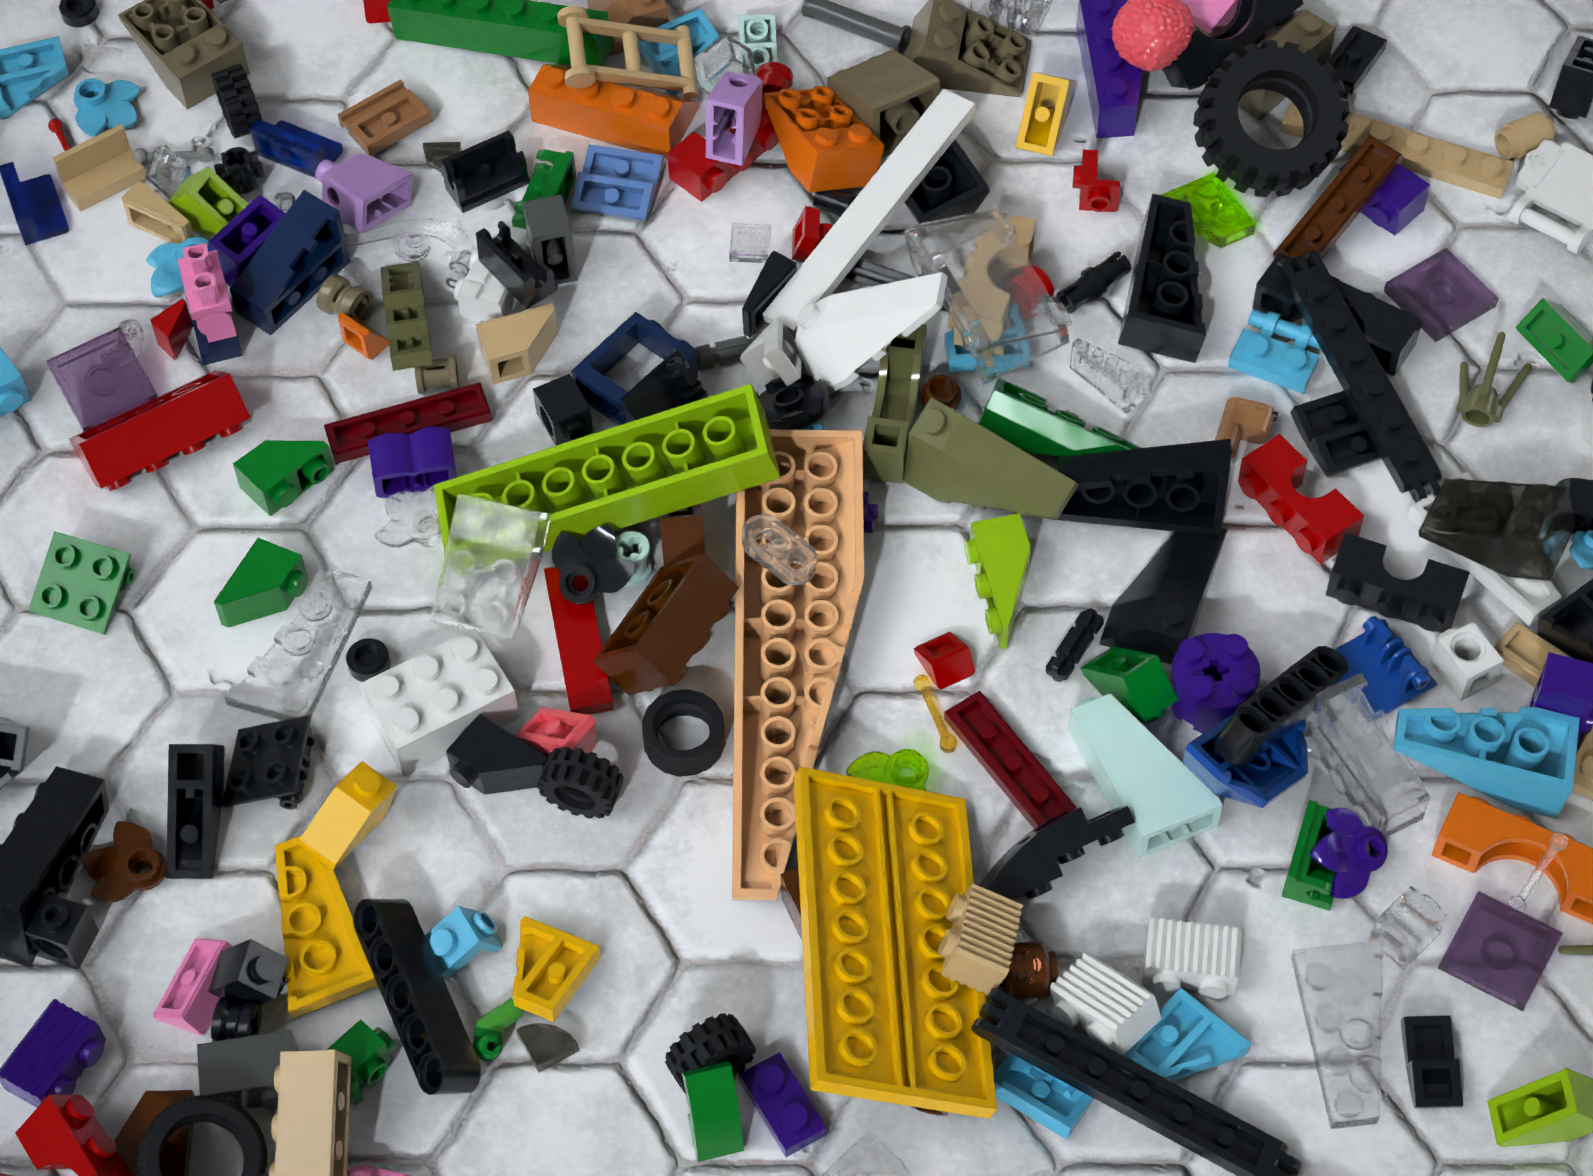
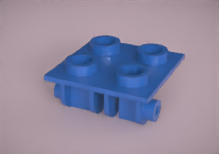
[1334,616,1438,725]

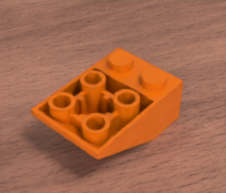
[763,86,885,192]

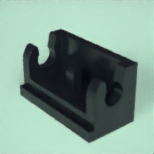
[440,130,530,213]
[476,221,558,309]

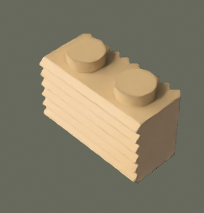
[938,883,1023,996]

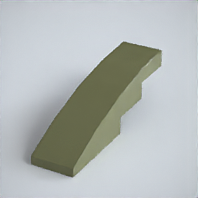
[380,261,433,371]

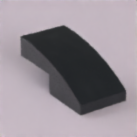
[1400,1015,1464,1109]

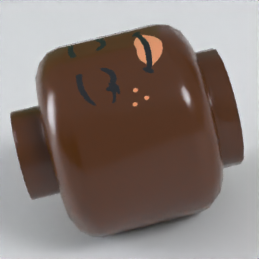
[998,941,1058,1002]

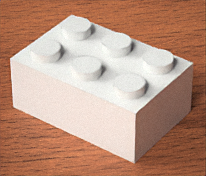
[358,627,520,776]

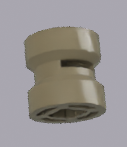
[316,274,373,321]

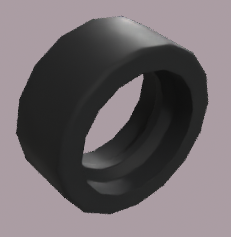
[642,689,726,777]

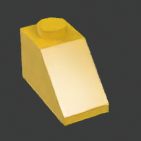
[1015,72,1076,156]
[298,761,397,870]

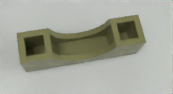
[863,324,927,484]

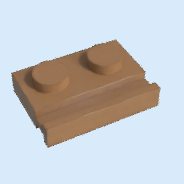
[337,79,433,156]

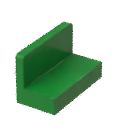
[1515,298,1593,383]

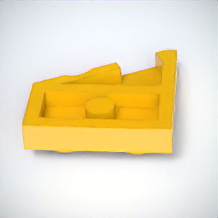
[513,916,601,1022]

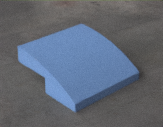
[570,144,665,221]

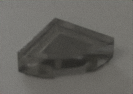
[423,142,462,176]
[516,1023,580,1073]

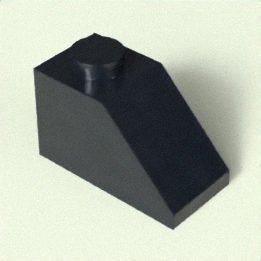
[446,714,547,795]

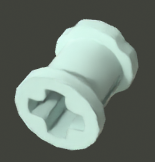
[615,531,652,586]

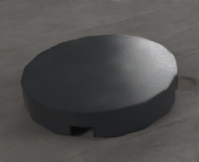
[756,374,831,430]

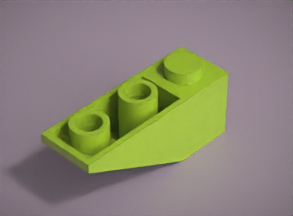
[964,513,1031,649]

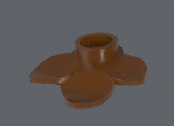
[80,821,167,903]

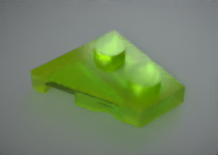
[1161,172,1256,248]

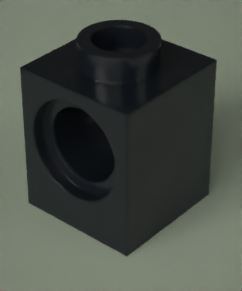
[533,374,593,446]
[25,893,99,970]

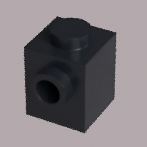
[208,939,288,1005]

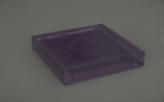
[1384,248,1499,342]
[46,327,157,432]
[1438,891,1563,1012]

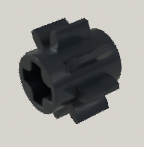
[214,147,265,195]

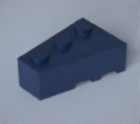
[229,190,351,335]

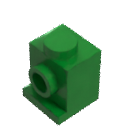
[327,1019,396,1106]

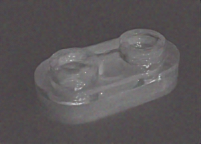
[741,514,817,585]

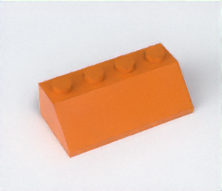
[528,64,699,159]

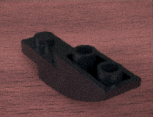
[979,806,1135,899]

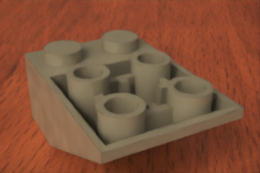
[118,0,250,110]
[906,0,1031,97]

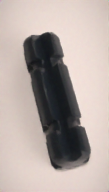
[1045,608,1104,682]

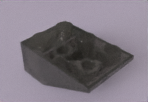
[1418,478,1576,581]

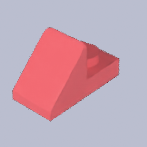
[515,707,596,755]

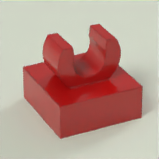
[792,206,833,262]

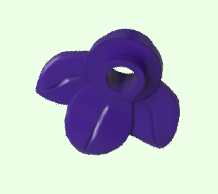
[1310,808,1388,899]

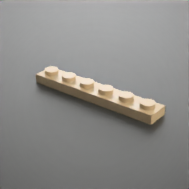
[1280,101,1515,199]

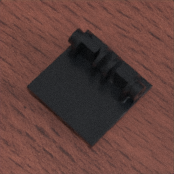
[620,349,709,421]
[222,715,315,810]

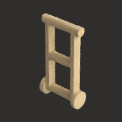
[557,6,698,99]

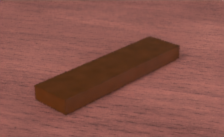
[1273,135,1403,266]

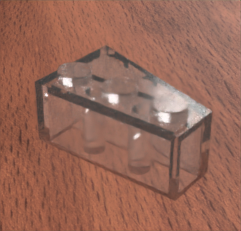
[1305,672,1430,838]

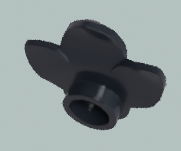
[552,525,636,604]

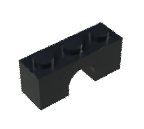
[1326,533,1470,633]

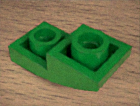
[682,1061,744,1162]

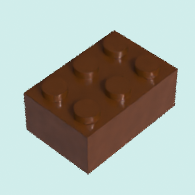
[593,553,739,695]

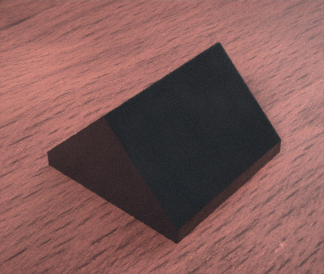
[904,139,990,232]

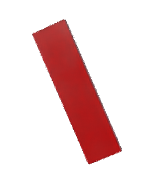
[544,566,614,715]

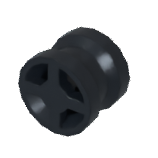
[211,997,262,1042]

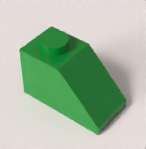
[214,538,308,628]
[1080,646,1178,723]

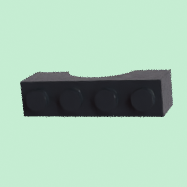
[1162,0,1304,90]
[1252,252,1422,376]

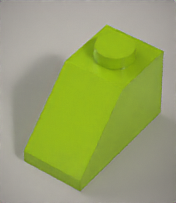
[168,166,249,237]
[1487,1068,1593,1147]

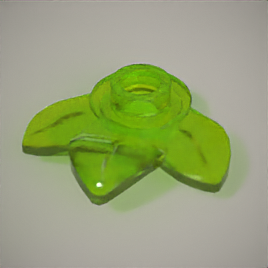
[846,749,929,791]

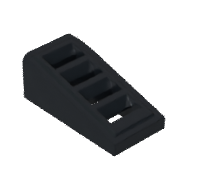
[742,251,797,338]

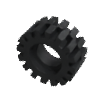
[211,64,264,139]

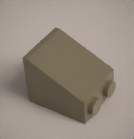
[827,49,940,158]

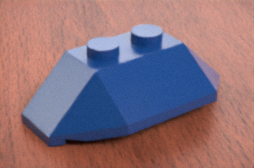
[1183,714,1308,808]

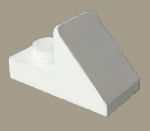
[740,317,801,387]

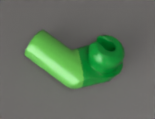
[472,997,523,1061]

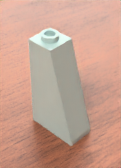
[1068,694,1223,858]

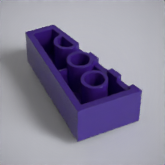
[1076,0,1143,138]

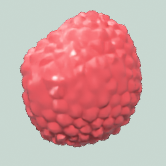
[1111,0,1195,72]

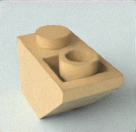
[475,303,558,385]

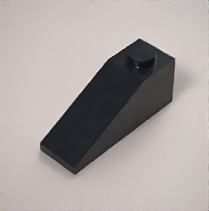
[1549,35,1593,119]
[166,744,225,879]

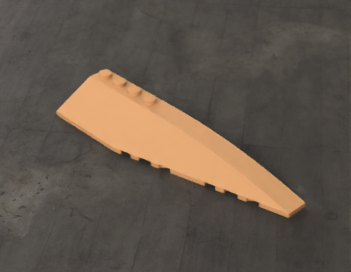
[732,429,864,901]

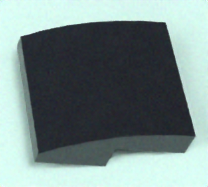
[1290,391,1382,477]

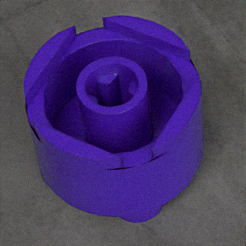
[1170,633,1260,733]

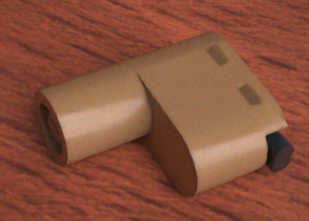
[1215,397,1279,459]

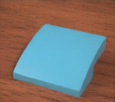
[994,1053,1094,1139]

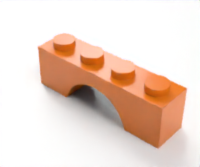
[1431,792,1593,924]

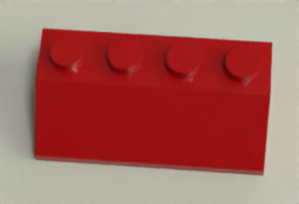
[69,370,251,491]

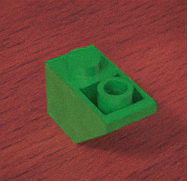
[233,440,335,516]

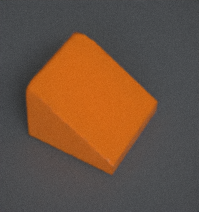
[338,312,389,360]

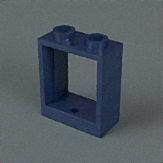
[571,312,698,426]

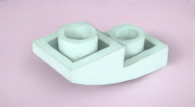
[738,14,777,76]

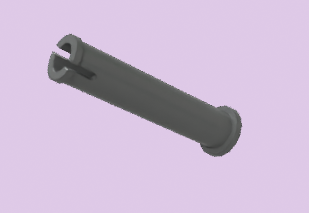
[801,0,911,54]

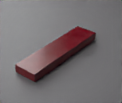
[324,382,492,464]
[944,691,1077,829]

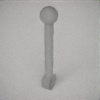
[133,147,214,163]

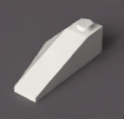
[794,272,948,394]

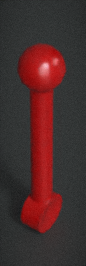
[48,118,71,151]

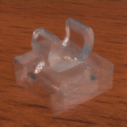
[142,144,191,199]

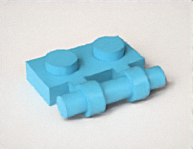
[1228,309,1321,394]

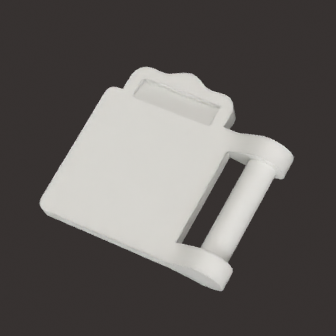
[1507,139,1593,255]

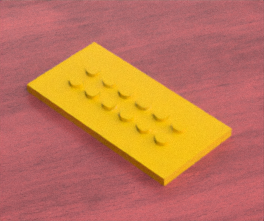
[793,766,997,1119]

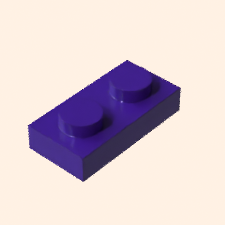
[739,1052,827,1157]

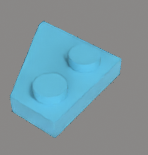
[1122,988,1251,1082]

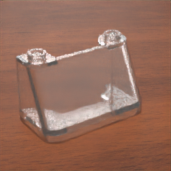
[904,209,1072,386]

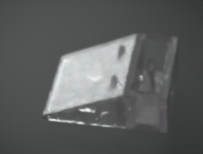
[430,494,552,640]

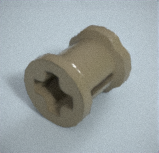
[414,354,459,393]

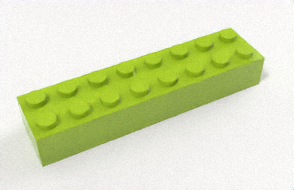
[433,384,781,578]

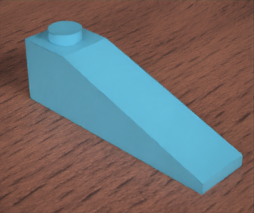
[1392,707,1580,819]

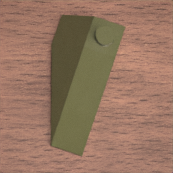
[903,398,1079,520]

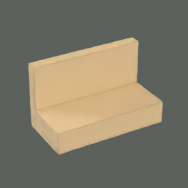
[52,124,148,212]

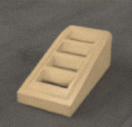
[122,180,194,244]

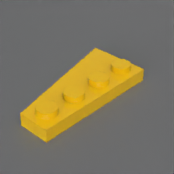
[275,835,378,1020]

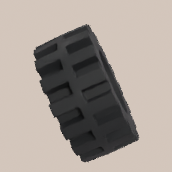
[537,747,624,819]
[665,1013,756,1094]

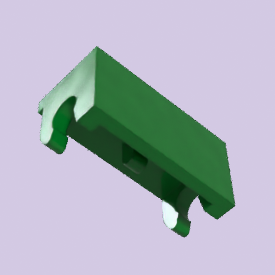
[512,149,576,229]
[1281,800,1335,911]

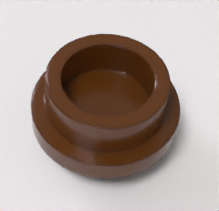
[921,375,961,410]

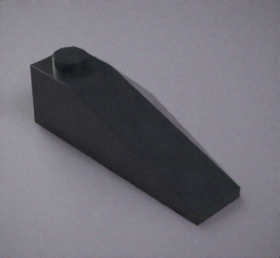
[1099,528,1227,665]

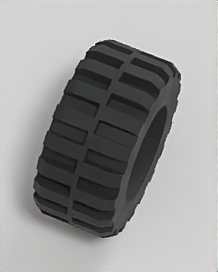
[1193,40,1350,197]

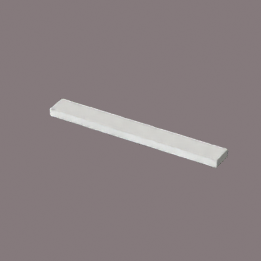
[763,89,977,337]

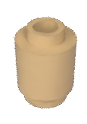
[1494,111,1555,160]

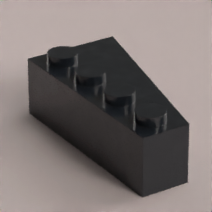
[1118,193,1206,363]
[1057,439,1231,536]
[0,766,109,967]

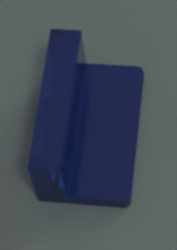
[250,119,343,178]
[0,162,70,246]

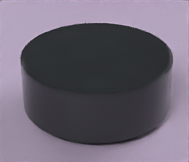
[59,0,98,27]
[346,638,391,682]

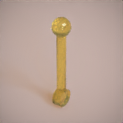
[913,674,957,753]

